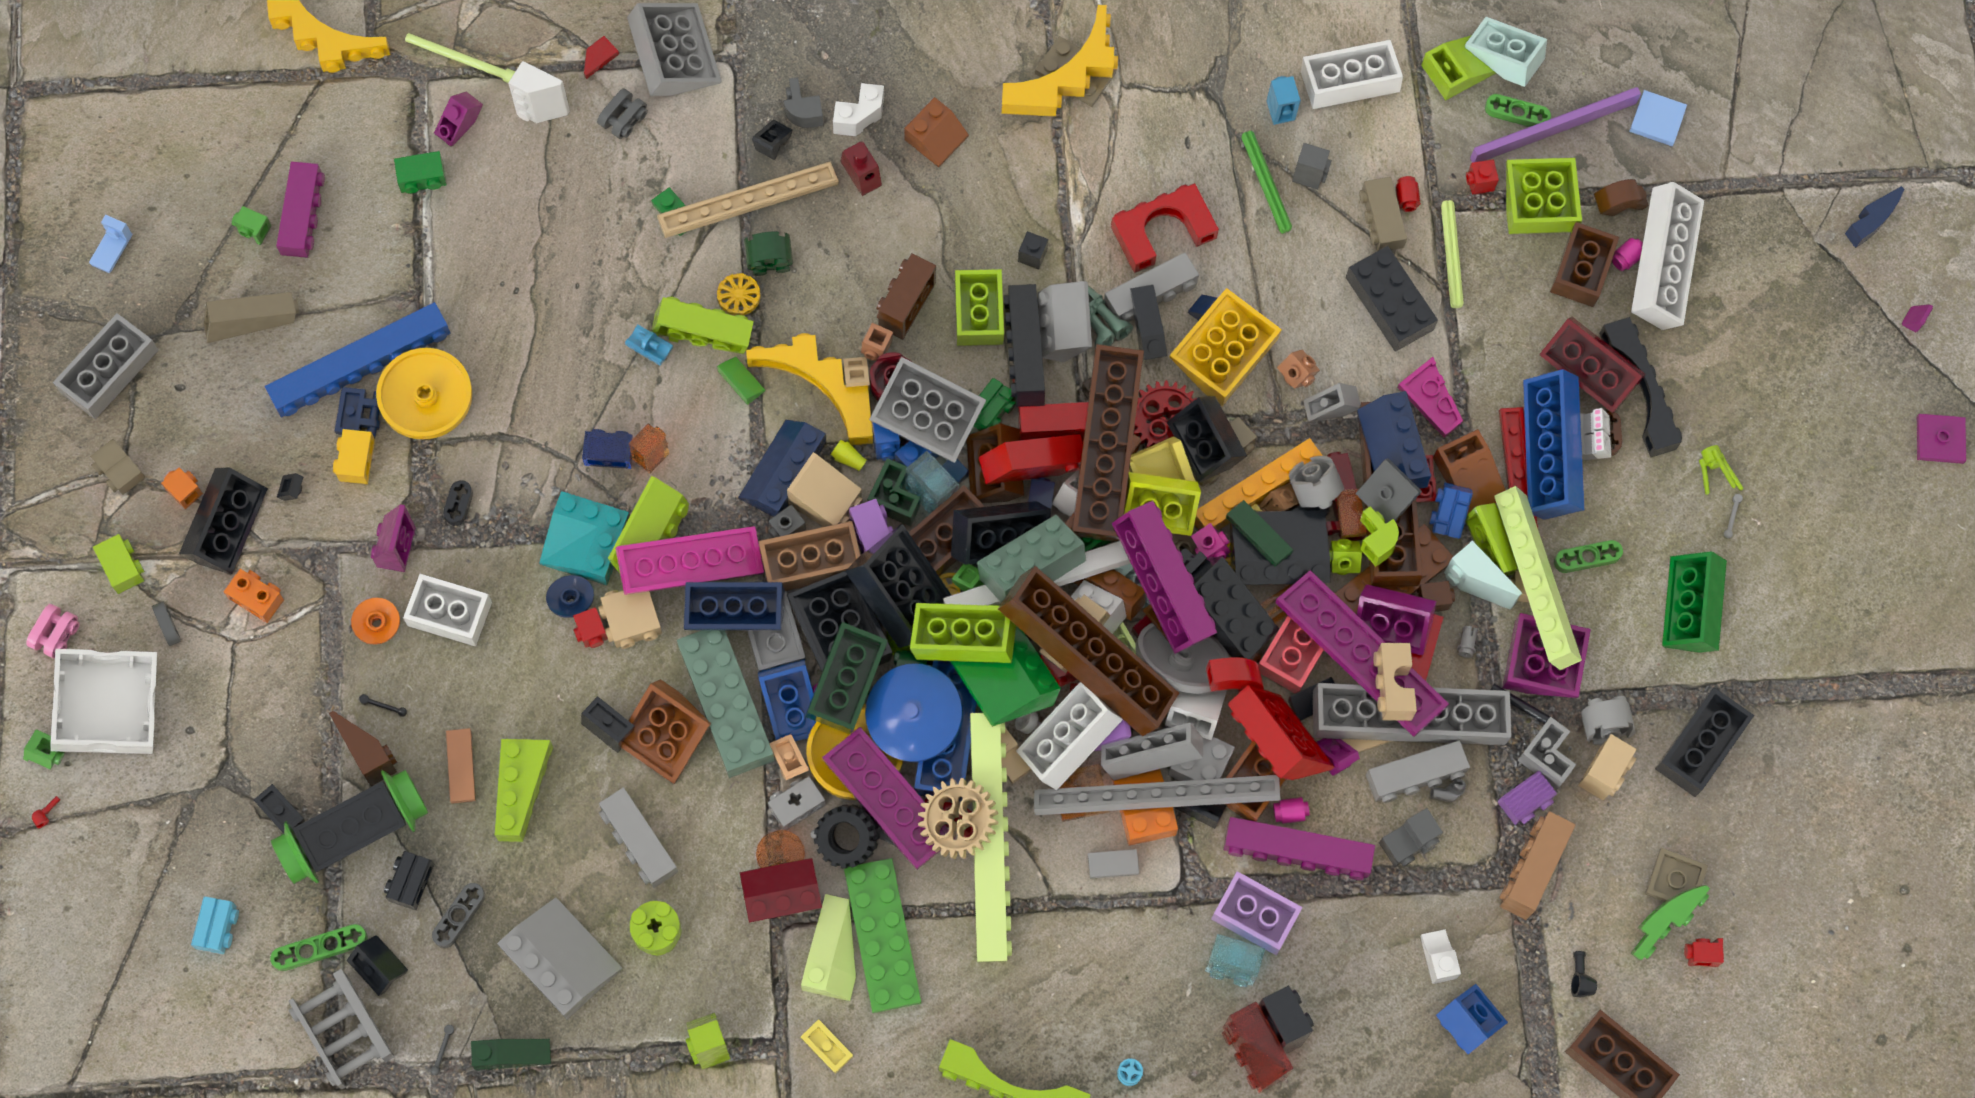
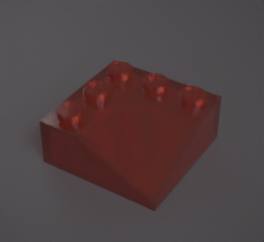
[1222,1001,1294,1094]

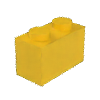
[333,429,375,484]

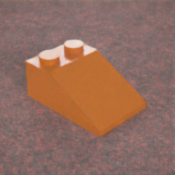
[1112,769,1178,846]

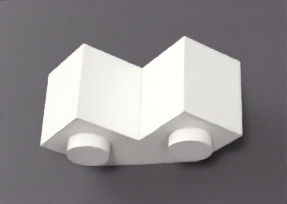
[833,83,884,136]

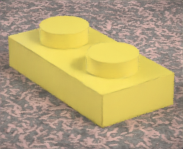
[801,1019,853,1074]

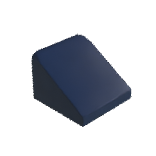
[935,459,969,491]

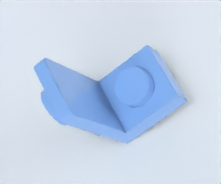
[89,214,133,273]

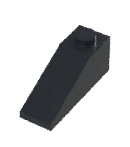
[1130,284,1167,360]

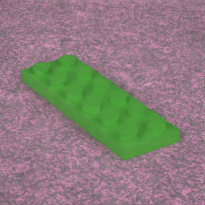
[844,858,921,1013]

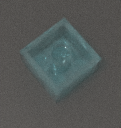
[905,451,959,514]
[1205,934,1265,987]

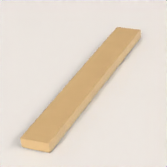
[657,161,839,238]

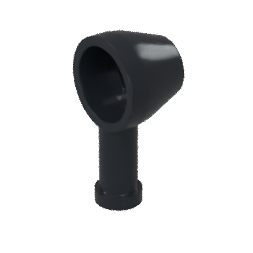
[1571,951,1597,998]

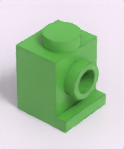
[232,206,271,245]
[23,729,65,770]

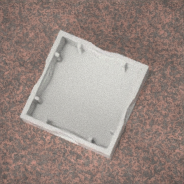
[51,649,157,754]

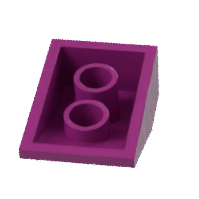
[371,504,416,572]

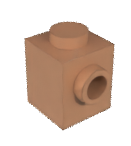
[861,323,893,361]

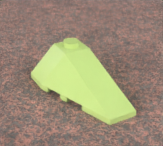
[801,894,856,1001]

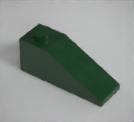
[471,1039,551,1071]

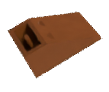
[1433,429,1506,515]

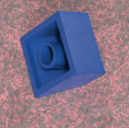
[1436,984,1508,1054]

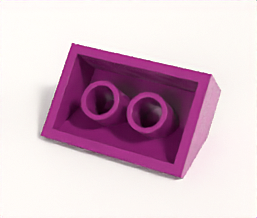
[1357,584,1437,655]

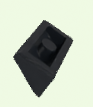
[1288,677,1335,721]

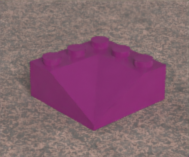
[1502,613,1591,698]

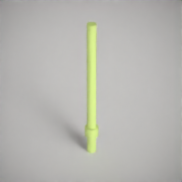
[405,33,516,83]

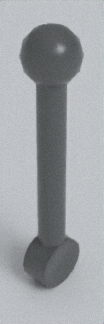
[430,1024,454,1075]

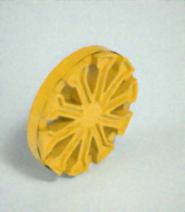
[717,273,761,316]

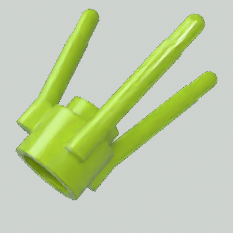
[1699,445,1743,495]

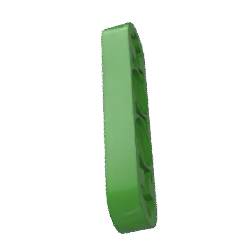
[270,924,368,971]

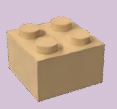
[1578,734,1637,801]

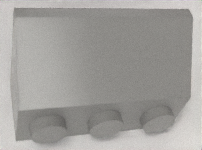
[1037,281,1092,362]

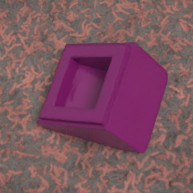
[1902,304,1933,333]

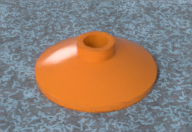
[351,598,400,645]

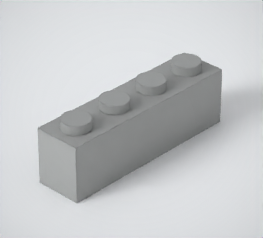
[1104,252,1199,322]
[1101,722,1203,780]
[1366,740,1470,803]
[598,787,678,888]

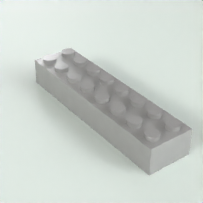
[1313,683,1511,745]

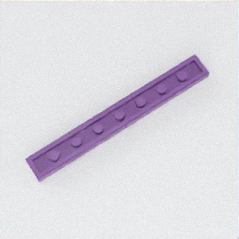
[1470,87,1641,163]

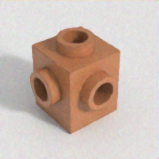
[1277,349,1320,389]

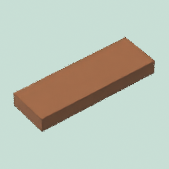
[446,728,476,804]

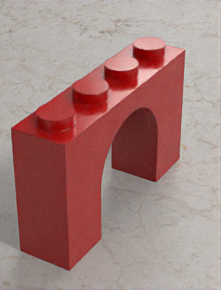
[1111,183,1219,273]

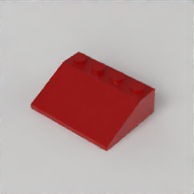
[1228,685,1335,780]

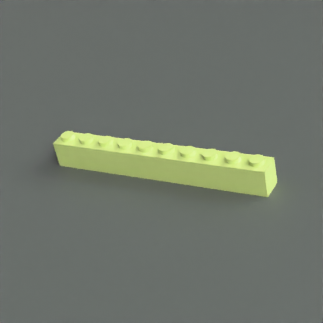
[970,713,1012,962]

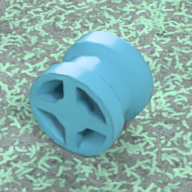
[1117,1058,1143,1086]

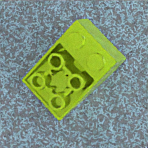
[1421,35,1496,101]

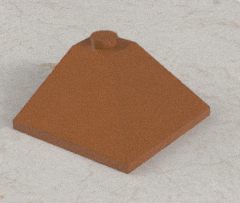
[621,679,711,784]

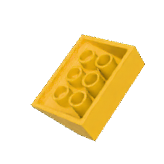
[1169,288,1282,407]

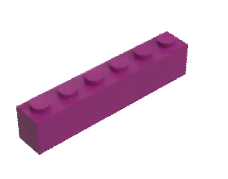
[1223,817,1375,880]

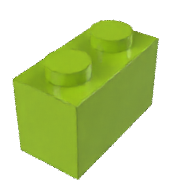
[93,534,145,594]

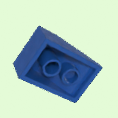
[758,659,817,742]

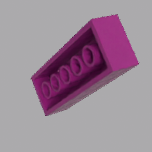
[1112,501,1217,654]

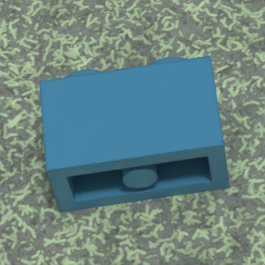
[1266,76,1301,125]

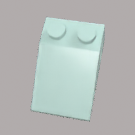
[1465,17,1547,87]
[1444,541,1522,609]

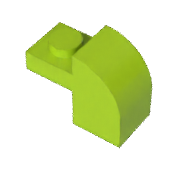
[1360,506,1399,567]

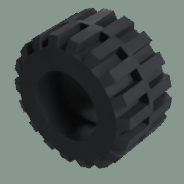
[814,804,880,869]

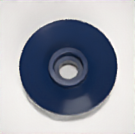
[546,575,594,618]

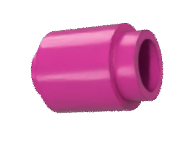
[1612,238,1643,271]
[1273,797,1310,824]

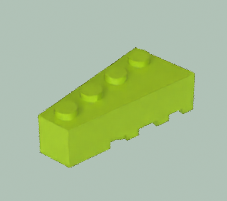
[651,297,754,354]
[495,739,553,842]
[685,1013,731,1070]

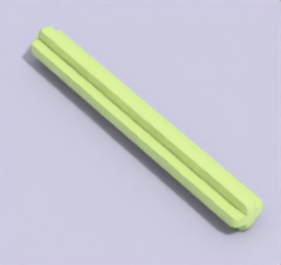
[1441,200,1464,308]

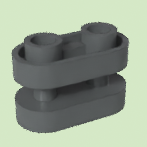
[597,88,648,139]

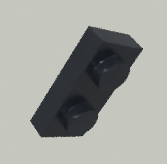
[254,784,305,834]

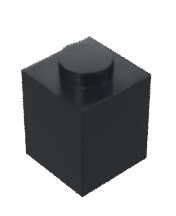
[1018,231,1049,270]

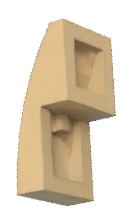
[843,357,870,387]

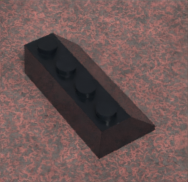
[179,467,268,574]

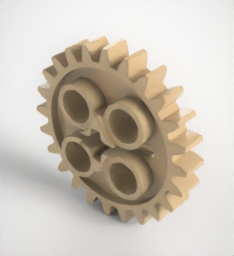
[918,778,998,859]

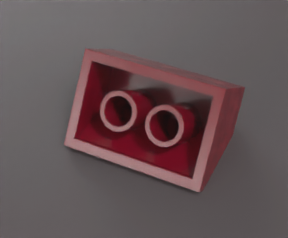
[739,858,822,923]

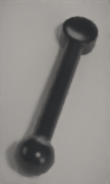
[359,694,407,717]

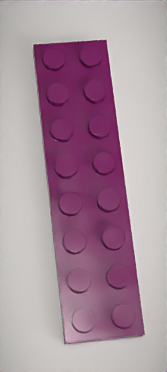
[1275,570,1449,737]

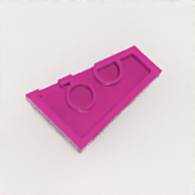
[1397,357,1463,438]

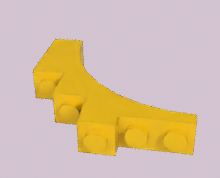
[267,0,390,73]
[1001,5,1118,116]
[746,333,873,445]

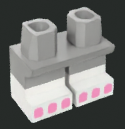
[1580,408,1611,460]

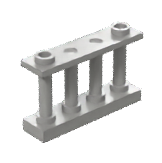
[289,969,394,1089]

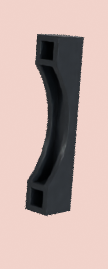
[1599,317,1682,458]

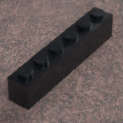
[1004,284,1045,407]

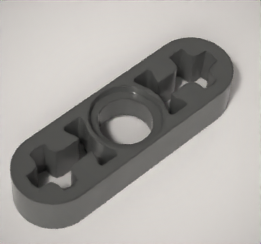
[432,883,485,948]

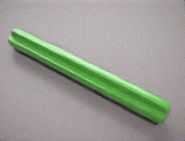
[1242,131,1292,234]

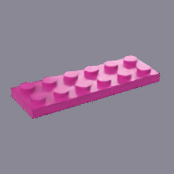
[615,526,764,595]

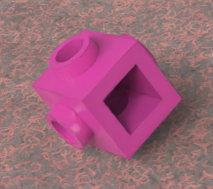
[1191,523,1231,559]

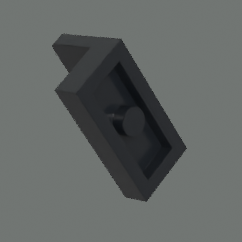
[581,696,635,753]
[1173,804,1227,829]
[346,935,408,996]

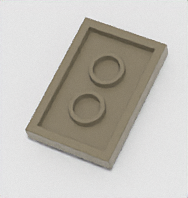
[1035,36,1117,107]

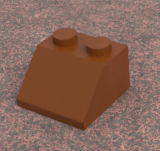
[904,97,969,167]

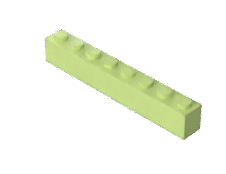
[1494,486,1582,670]

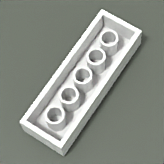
[1631,182,1704,330]

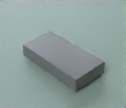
[1088,849,1139,879]

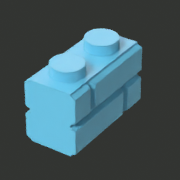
[191,897,239,954]

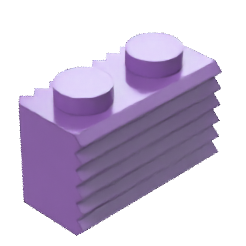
[1498,771,1557,825]

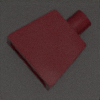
[840,141,882,196]

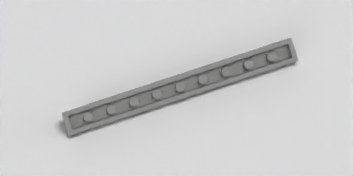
[1034,775,1281,815]

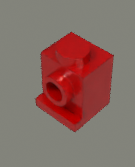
[1684,938,1724,967]

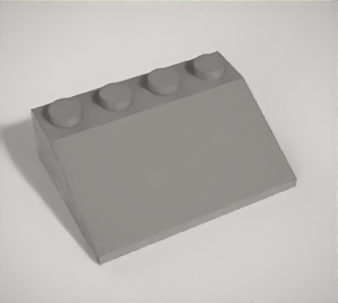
[627,3,721,96]
[869,357,986,463]
[497,898,623,1020]

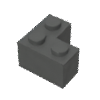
[1379,808,1443,867]

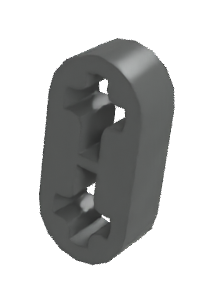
[152,601,181,646]

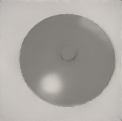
[1135,623,1229,694]

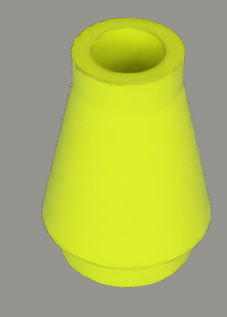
[831,440,867,471]

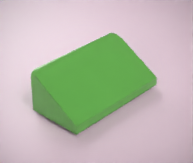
[717,357,765,405]

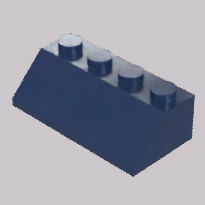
[1357,391,1431,489]
[738,420,827,517]
[684,582,785,630]

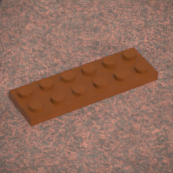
[1335,524,1453,615]

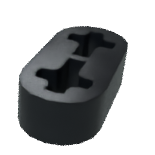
[443,480,473,526]

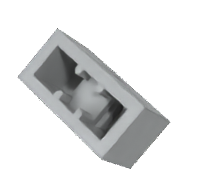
[768,776,826,832]

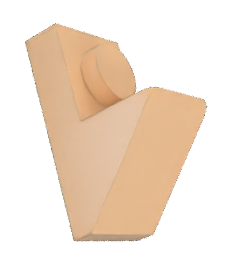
[769,734,809,780]

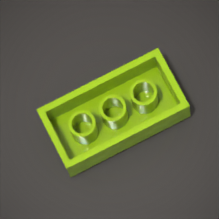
[910,603,1016,663]

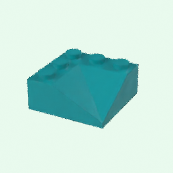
[539,491,630,586]

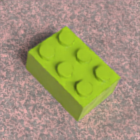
[955,269,1004,346]

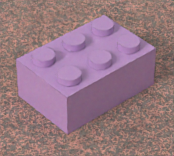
[1211,871,1303,955]

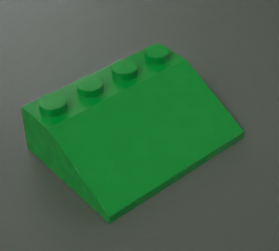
[950,626,1061,727]

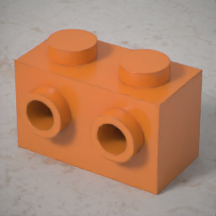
[223,568,284,623]

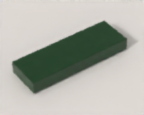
[1226,500,1293,567]

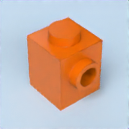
[161,467,203,510]

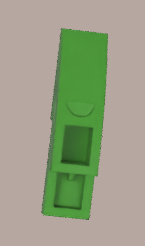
[1630,885,1710,960]

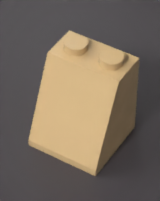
[787,452,863,527]

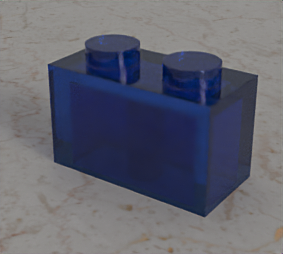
[582,429,634,469]

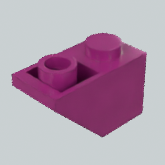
[434,91,483,146]

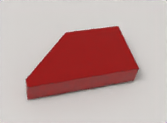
[584,36,619,79]

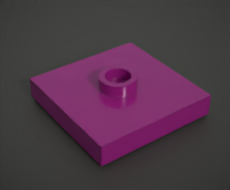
[1917,414,1966,464]

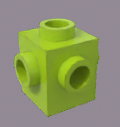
[1329,539,1362,575]

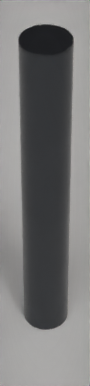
[1490,683,1557,724]

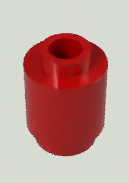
[1395,176,1421,212]

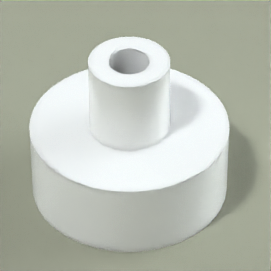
[1015,712,1041,734]

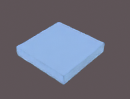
[1629,90,1687,146]

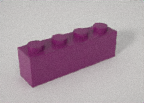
[276,161,325,258]

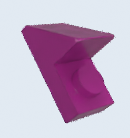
[1317,738,1360,776]

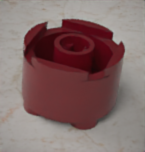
[870,352,912,401]

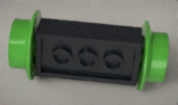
[271,770,428,884]

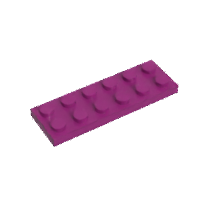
[822,727,955,870]

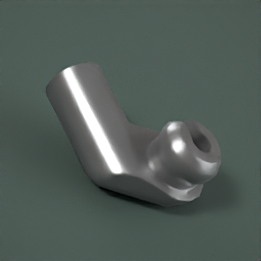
[1430,779,1466,802]

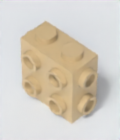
[598,590,662,649]

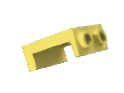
[1129,436,1196,482]

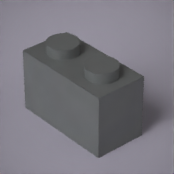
[1292,143,1332,190]

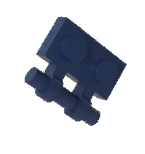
[334,387,380,438]

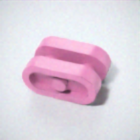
[26,604,79,659]

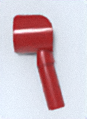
[32,796,60,829]

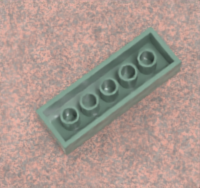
[677,630,775,778]

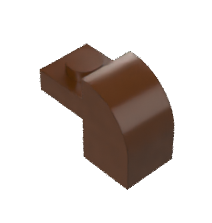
[1594,179,1649,216]

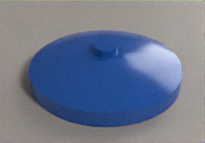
[865,664,963,762]

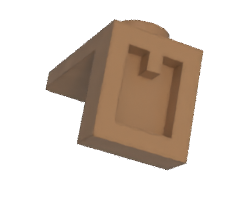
[1258,483,1299,511]

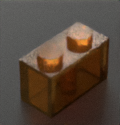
[629,423,669,474]

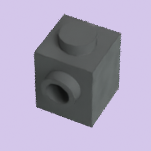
[768,504,806,538]

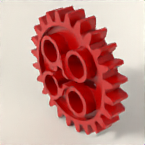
[1133,380,1197,448]

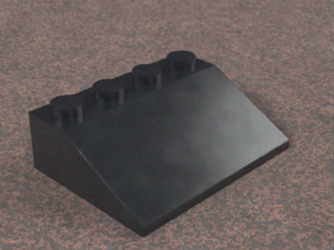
[1230,510,1330,585]
[845,524,952,648]
[787,571,892,672]

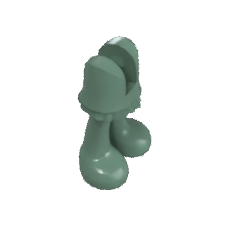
[1088,285,1133,348]

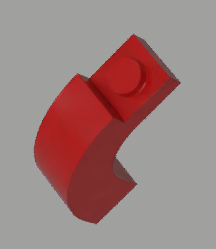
[1206,657,1264,693]

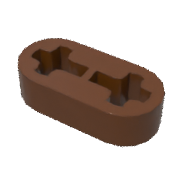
[1606,411,1622,456]

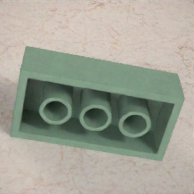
[977,515,1086,603]

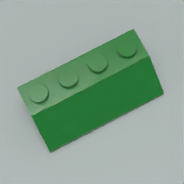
[1662,551,1727,653]

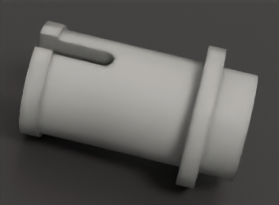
[1457,626,1478,658]

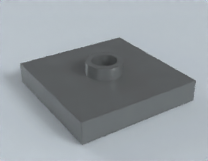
[1356,458,1422,524]

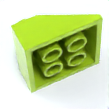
[1506,158,1582,234]

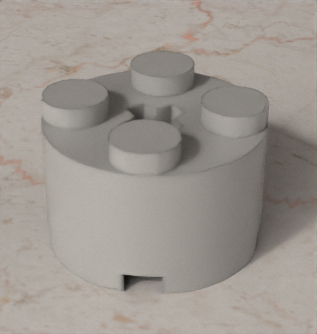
[1289,456,1344,509]
[1581,696,1635,745]

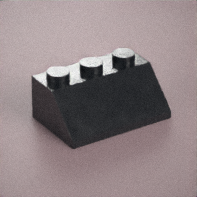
[1167,396,1247,482]

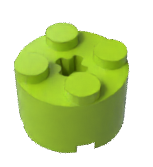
[630,901,682,956]

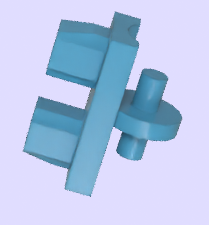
[625,324,673,366]

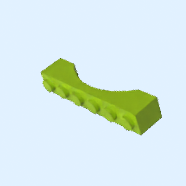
[939,1039,1091,1098]

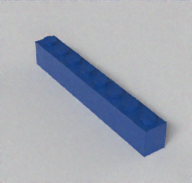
[265,302,451,417]

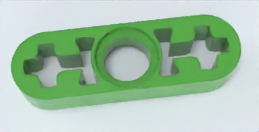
[1485,94,1551,127]
[1554,540,1623,573]

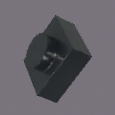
[277,473,304,501]

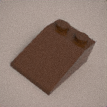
[329,711,398,786]

